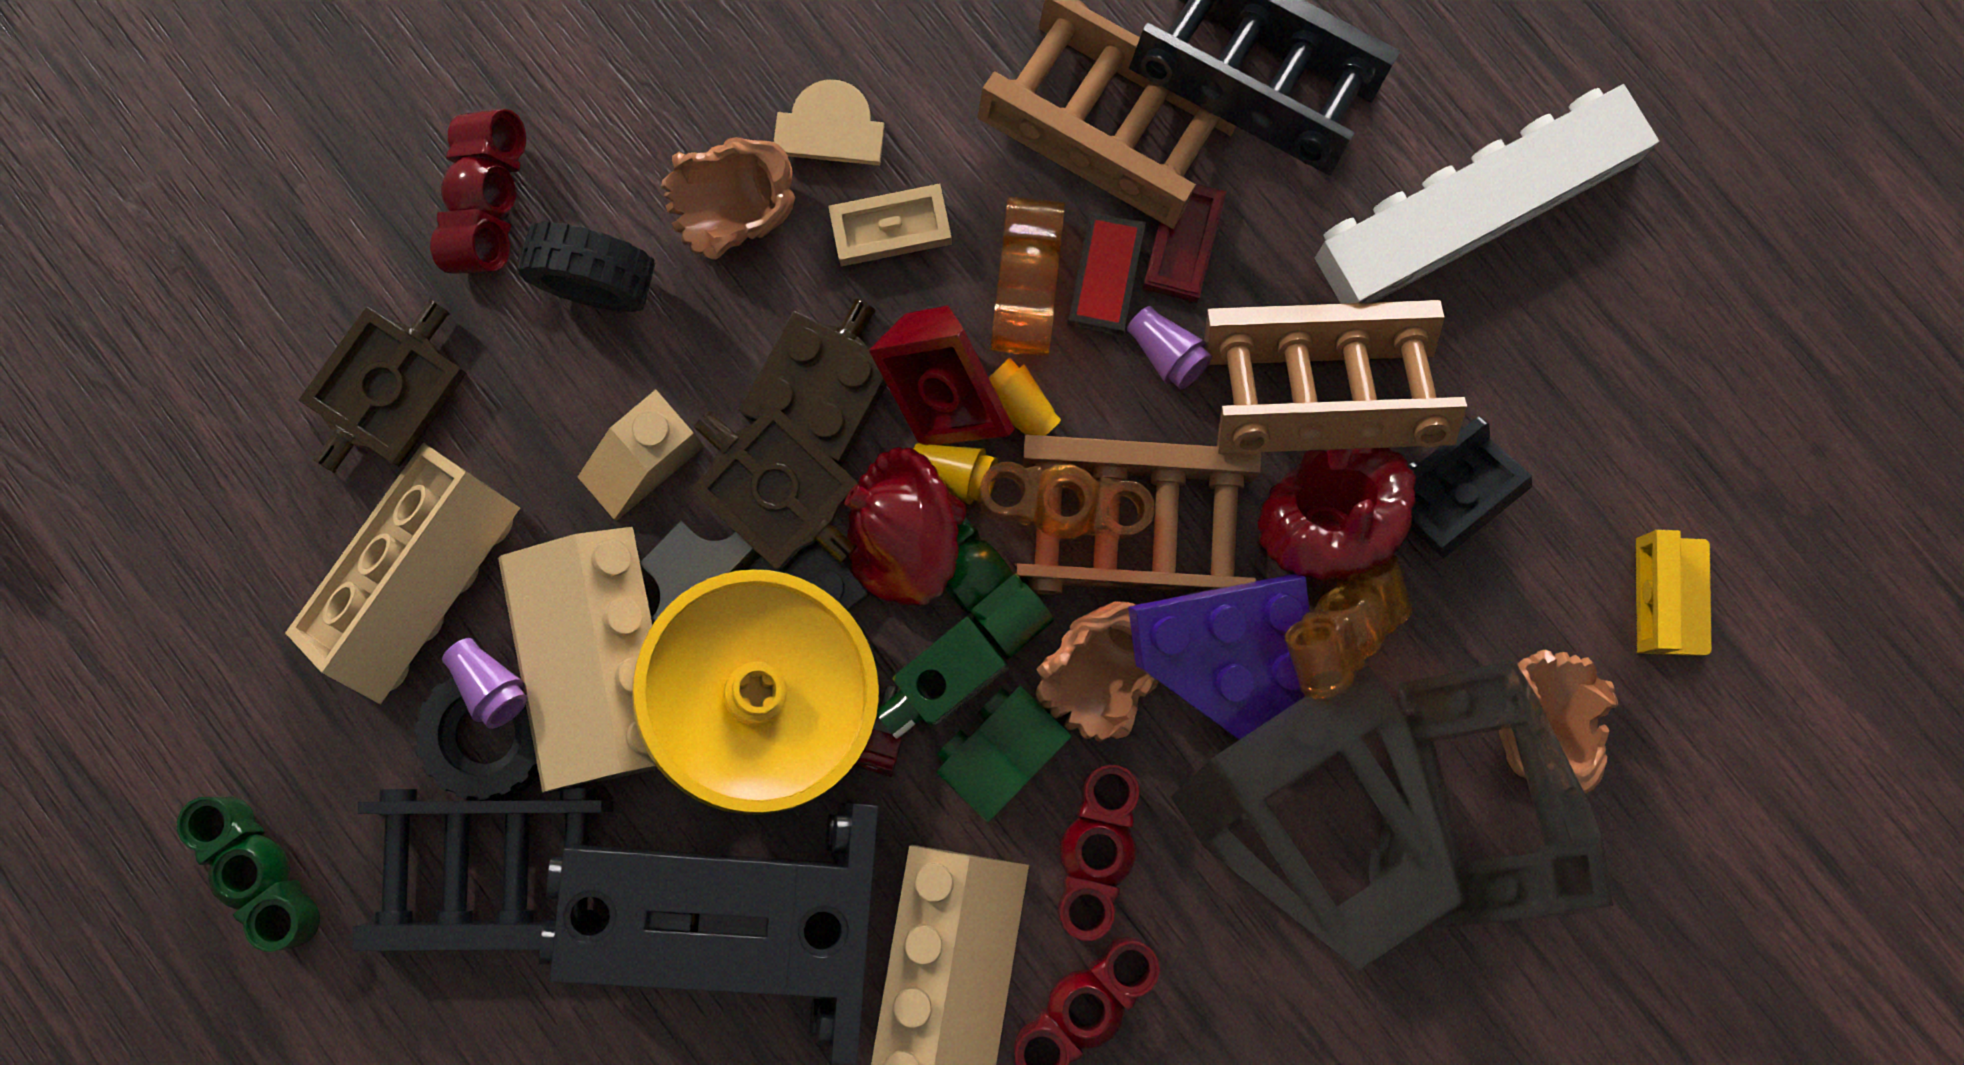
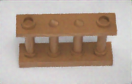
[977,0,1237,229]
[1204,300,1467,454]
[1016,435,1261,595]

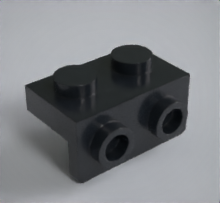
[1408,416,1532,559]

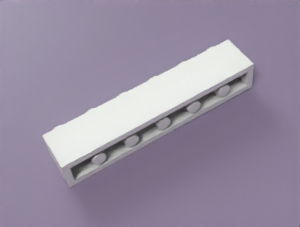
[1314,84,1660,304]

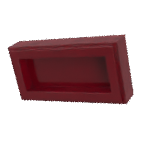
[1142,183,1227,303]

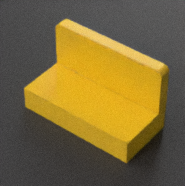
[1636,530,1712,656]

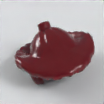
[845,447,967,606]
[1258,447,1416,581]

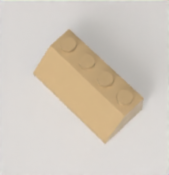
[285,442,520,705]
[498,527,658,793]
[871,845,1029,1065]

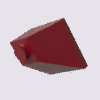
[869,305,1015,445]

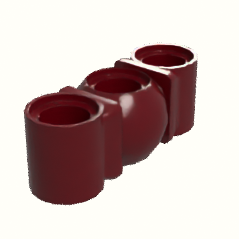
[430,109,526,274]
[1058,765,1139,941]
[1014,937,1160,1065]

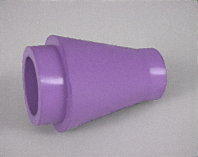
[1127,306,1212,390]
[442,638,528,729]

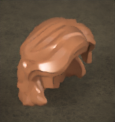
[661,137,795,260]
[1035,601,1158,741]
[1499,650,1618,796]

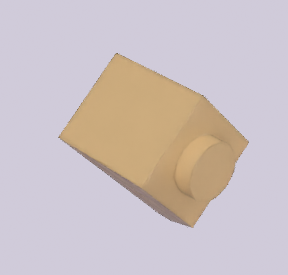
[577,389,704,521]

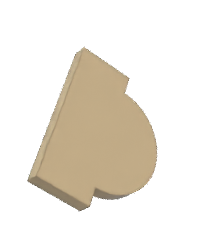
[774,80,885,166]

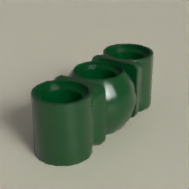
[945,516,1054,660]
[177,797,320,952]

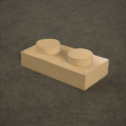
[828,184,952,267]

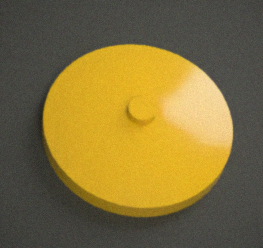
[632,570,879,815]

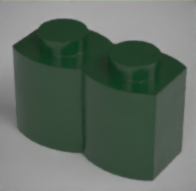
[936,686,1072,823]

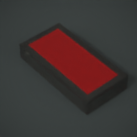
[1067,212,1146,336]

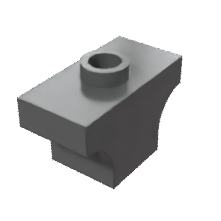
[640,521,760,621]

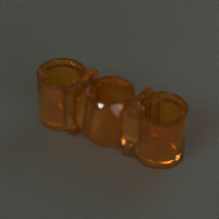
[991,196,1065,357]
[977,462,1155,540]
[1285,554,1412,698]

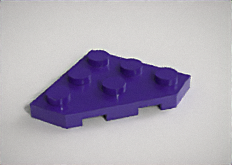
[1128,574,1326,763]

